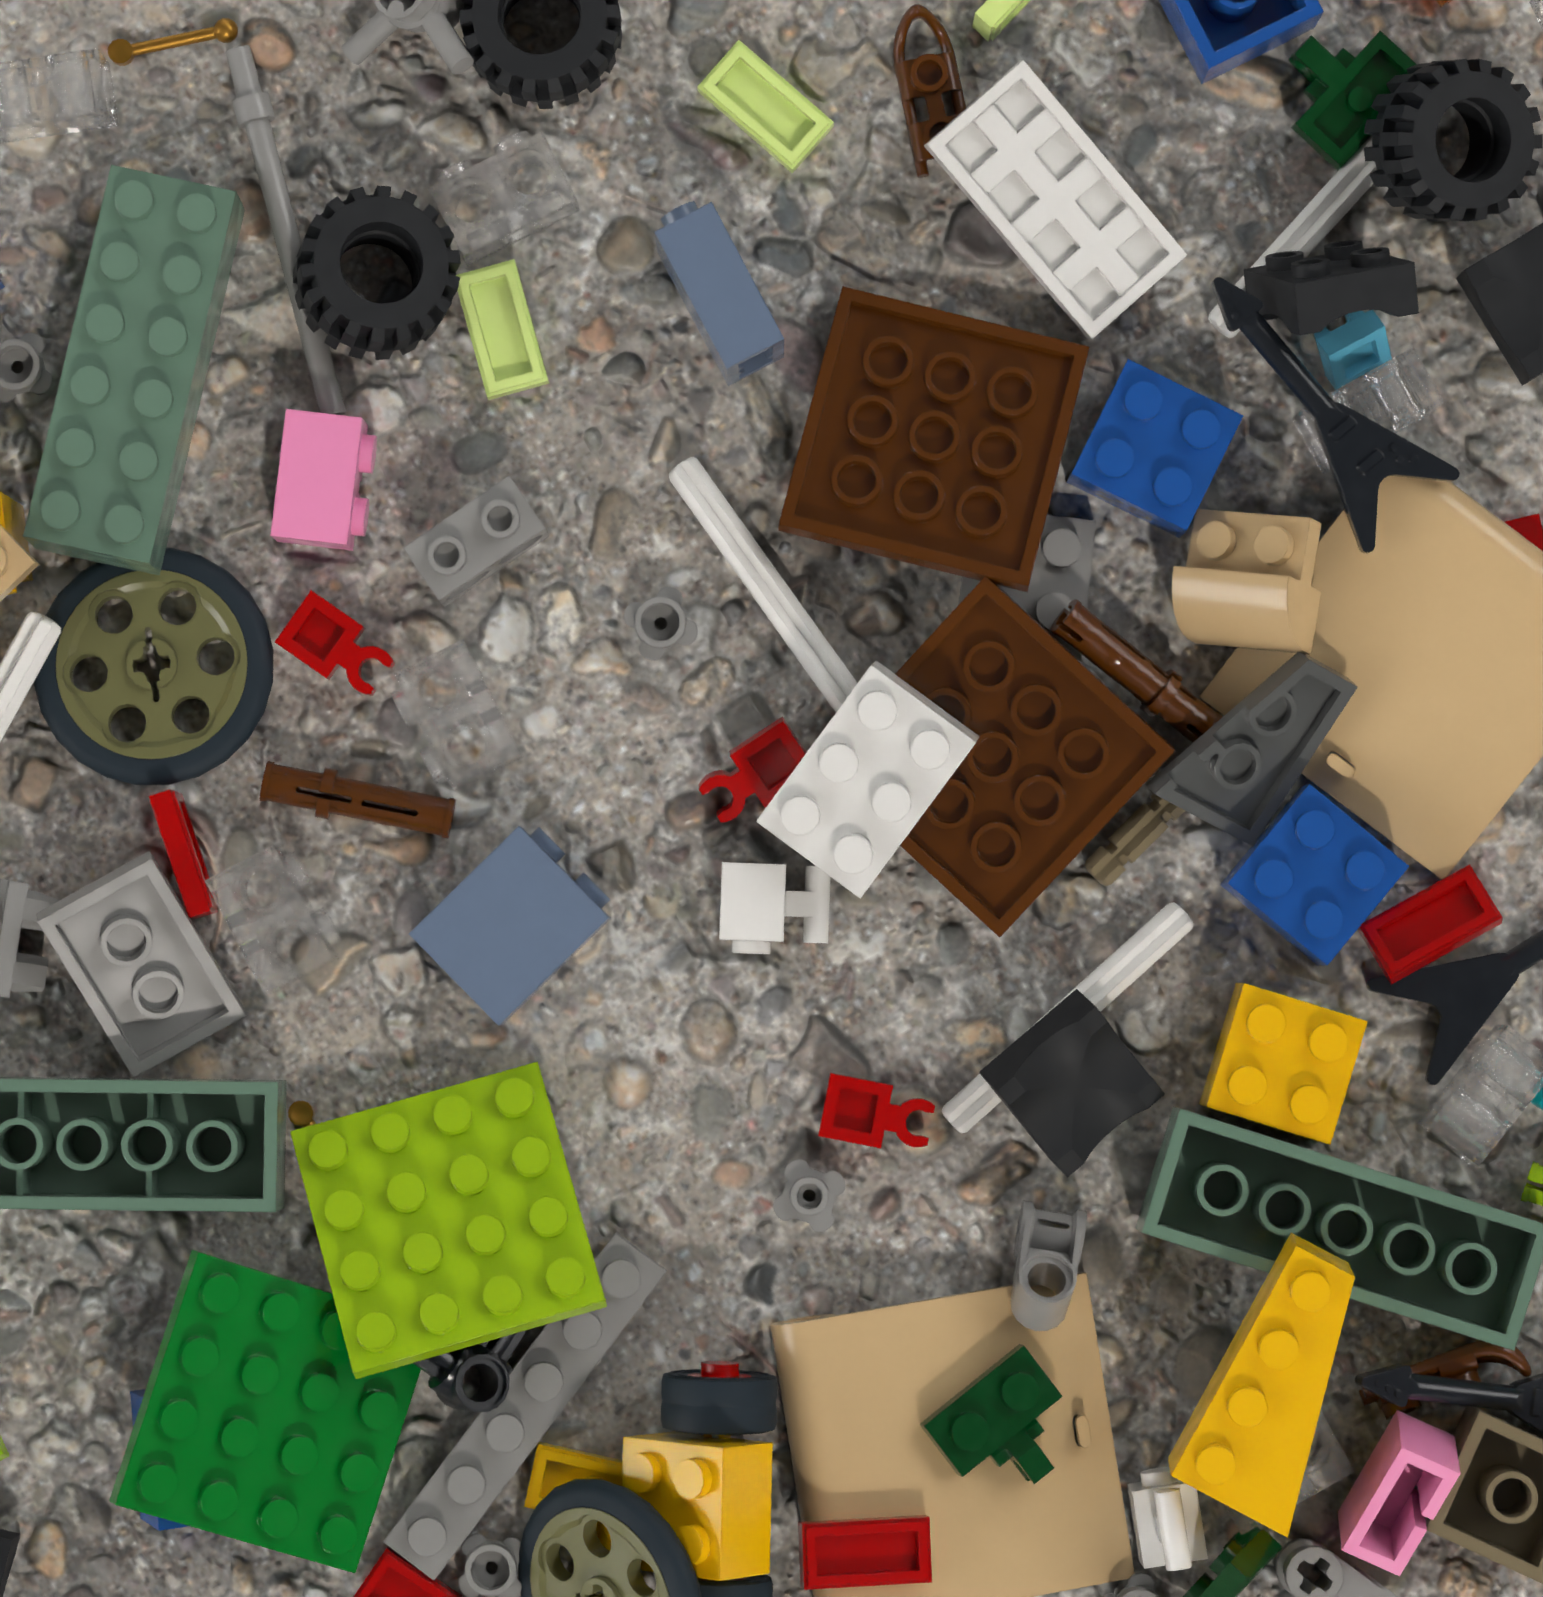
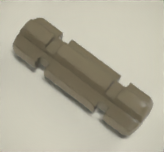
[1084,794,1185,886]

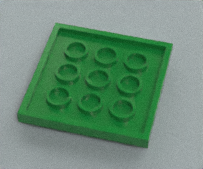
[109,1250,421,1573]

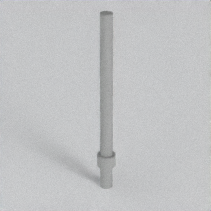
[226,45,346,415]

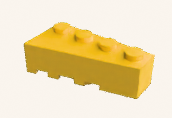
[1168,1232,1355,1538]

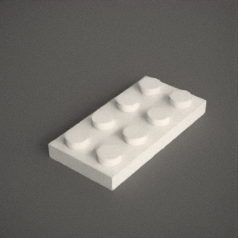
[924,60,1187,339]

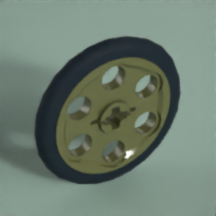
[34,548,274,785]
[518,1479,702,1597]

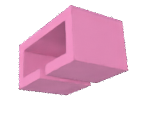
[270,409,377,551]
[1338,1410,1461,1576]

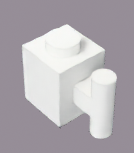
[719,862,831,954]
[1127,1467,1208,1571]

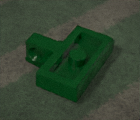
[1288,31,1417,171]
[920,1344,1063,1484]
[1183,1522,1282,1597]

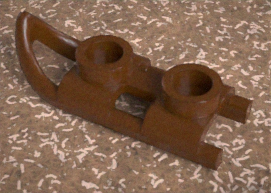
[893,4,966,178]
[1358,1340,1532,1420]

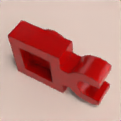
[275,590,395,696]
[699,716,807,823]
[818,1073,935,1148]

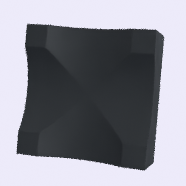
[1456,223,1543,386]
[1243,240,1419,336]
[979,989,1165,1178]

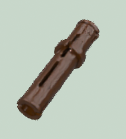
[1050,599,1223,744]
[260,761,456,839]

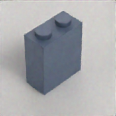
[654,201,784,386]
[409,826,611,1026]

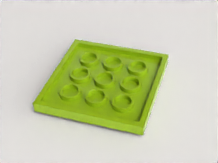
[290,1061,607,1379]

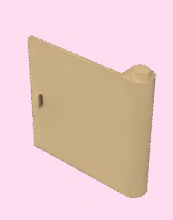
[1199,476,1543,880]
[770,1272,1135,1597]

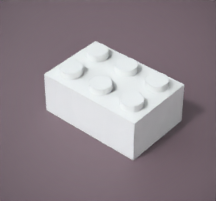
[756,660,980,899]

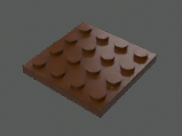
[779,286,1090,592]
[895,577,1175,938]

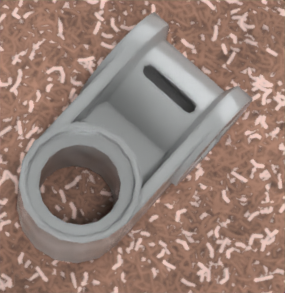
[1010,1200,1087,1331]
[1275,1538,1398,1597]

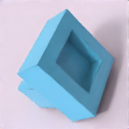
[1314,310,1393,393]

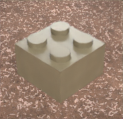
[1425,1406,1543,1584]

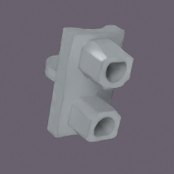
[0,879,59,998]

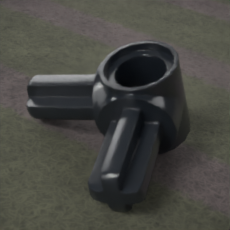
[413,1330,527,1412]

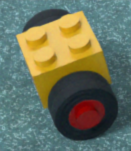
[622,1361,778,1597]

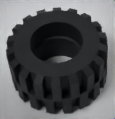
[460,0,622,109]
[1364,59,1543,222]
[293,185,461,360]

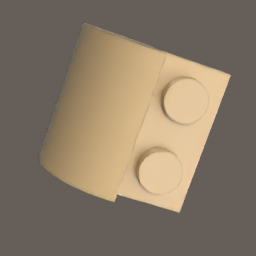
[1172,509,1322,654]

